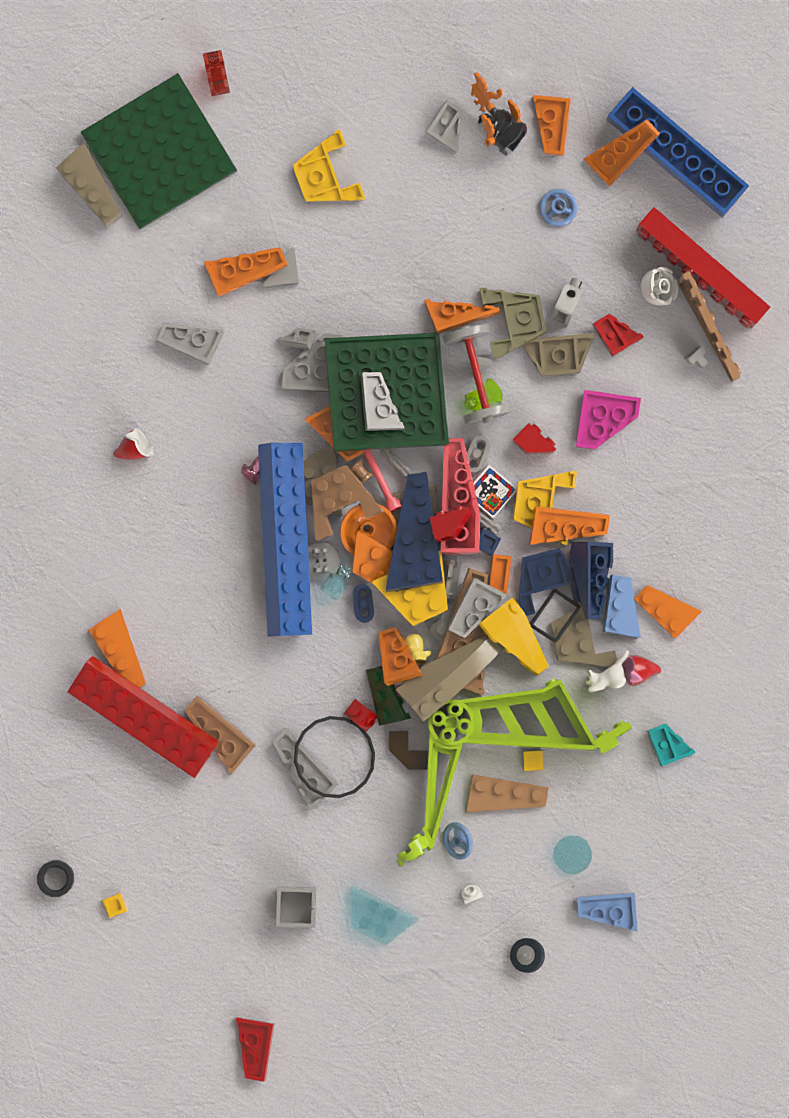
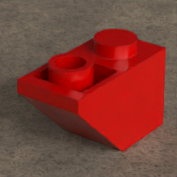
[512,423,556,454]
[430,506,471,542]

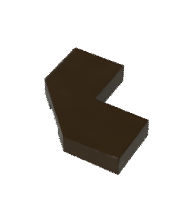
[389,731,427,770]

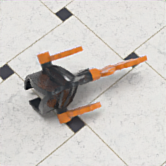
[471,72,527,156]

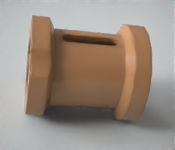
[350,460,373,484]

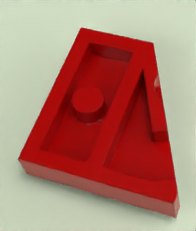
[592,314,644,357]

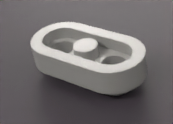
[467,436,490,473]

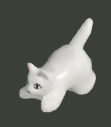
[586,650,629,692]

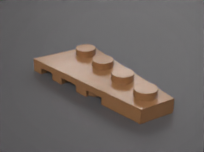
[185,695,256,774]
[466,775,549,813]

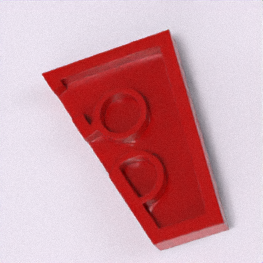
[236,1017,275,1082]

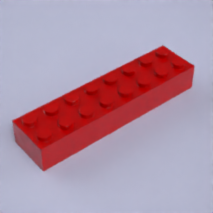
[636,207,771,329]
[67,656,219,779]

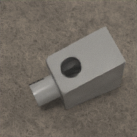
[550,278,583,326]

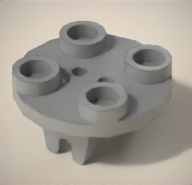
[308,542,340,580]

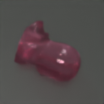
[241,456,259,485]

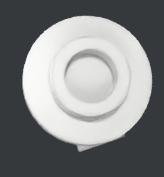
[462,885,483,904]

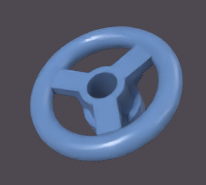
[539,189,577,227]
[443,822,473,860]

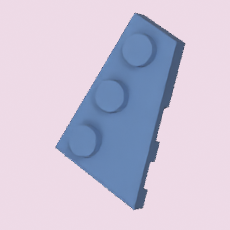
[602,575,641,638]
[577,893,638,932]

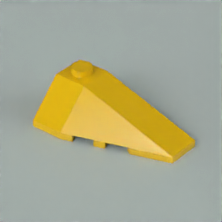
[479,597,549,676]

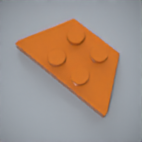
[351,529,393,584]

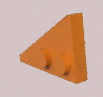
[424,299,500,334]

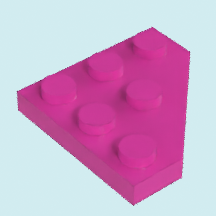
[576,390,641,450]

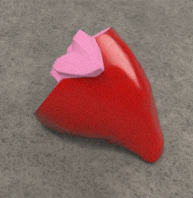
[622,655,661,686]

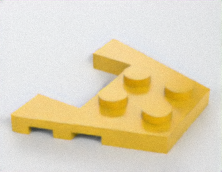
[292,129,365,202]
[512,471,577,545]
[372,550,448,627]

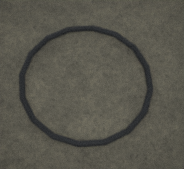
[294,716,375,798]

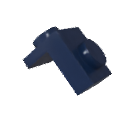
[479,527,501,556]

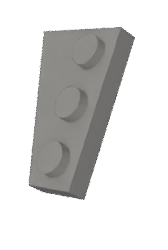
[447,578,507,638]

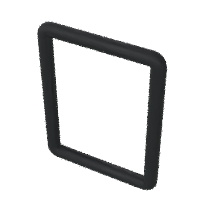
[530,589,581,643]

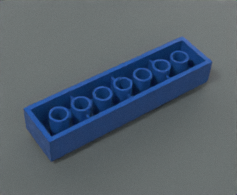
[606,87,749,218]

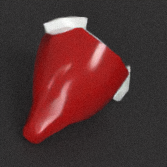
[113,428,153,460]

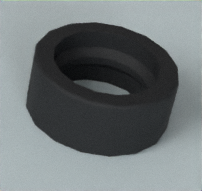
[37,860,74,897]

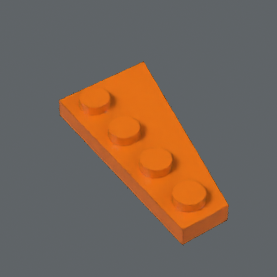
[529,506,610,545]
[88,609,146,688]

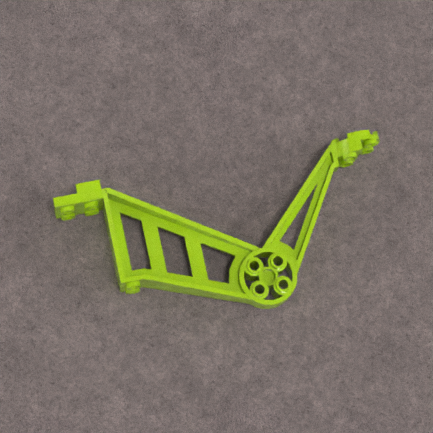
[396,678,632,867]

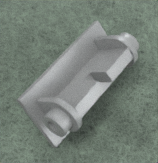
[442,559,461,600]

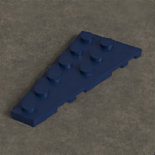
[386,472,443,592]

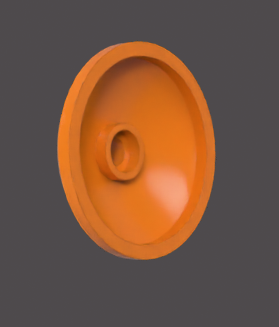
[340,504,397,555]

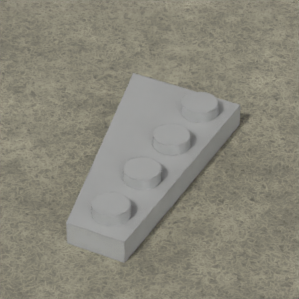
[272,729,339,811]

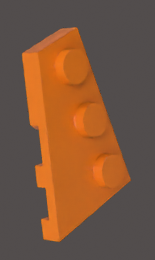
[533,95,571,156]
[304,406,365,461]
[378,627,423,686]

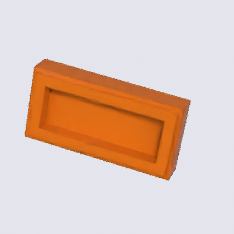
[489,554,512,594]

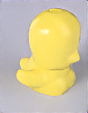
[404,633,431,666]

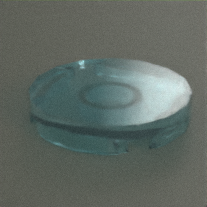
[553,835,592,874]

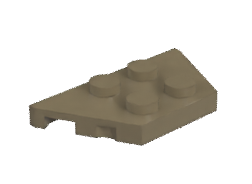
[523,333,595,377]
[304,444,342,516]

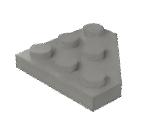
[282,334,343,392]

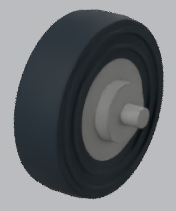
[510,938,545,973]

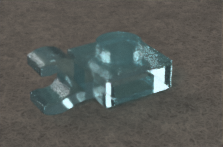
[320,565,352,600]

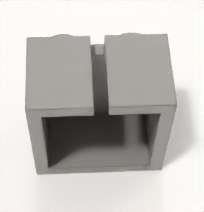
[276,886,316,928]

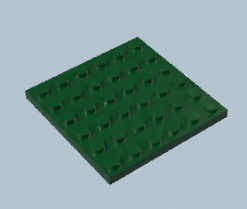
[81,73,237,230]
[324,333,449,452]

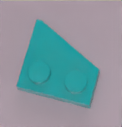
[647,723,695,767]

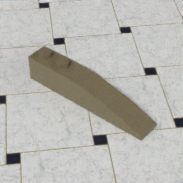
[395,634,505,722]

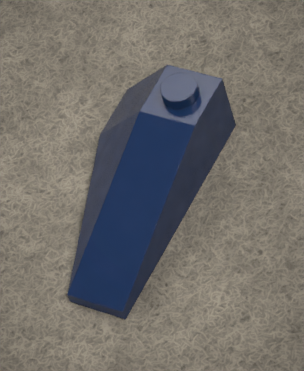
[570,542,613,619]

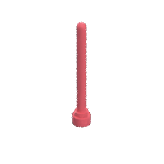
[363,450,402,513]

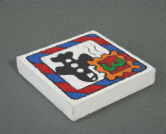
[473,465,516,519]

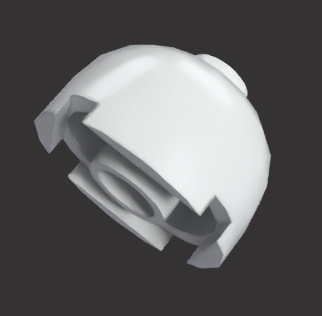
[641,267,678,306]

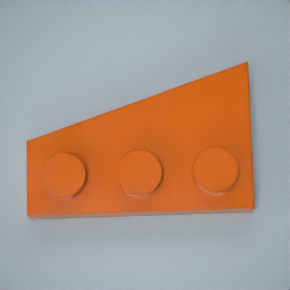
[634,585,702,639]

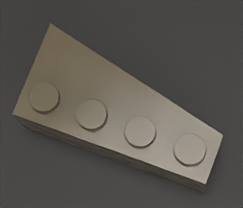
[56,143,122,228]

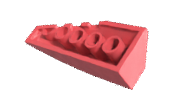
[441,438,480,556]

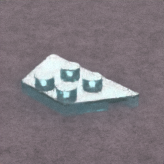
[351,885,419,945]

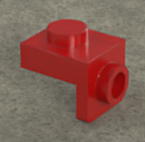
[343,699,377,731]

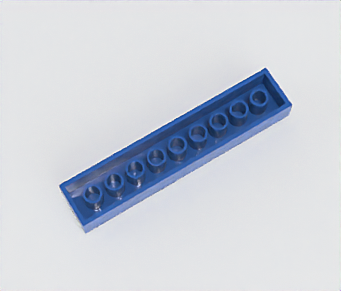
[258,442,312,637]

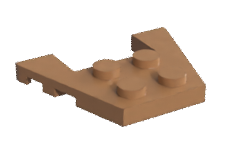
[311,465,384,541]

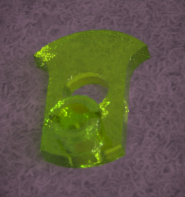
[464,378,503,412]

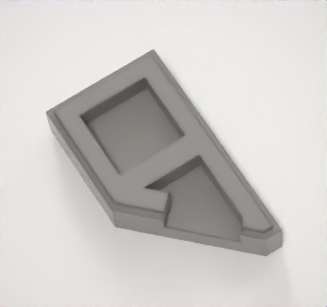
[277,328,317,350]

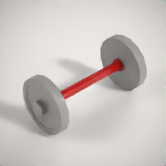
[443,324,511,424]

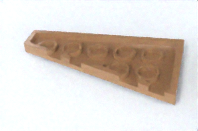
[678,271,741,382]

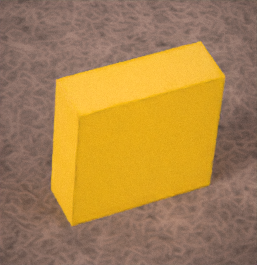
[523,751,544,771]
[102,893,128,918]

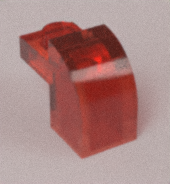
[203,50,230,96]

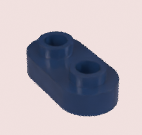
[353,584,374,623]

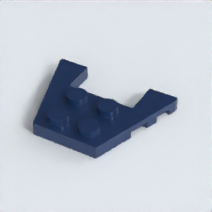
[519,548,581,616]

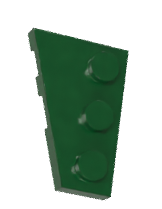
[366,666,411,726]

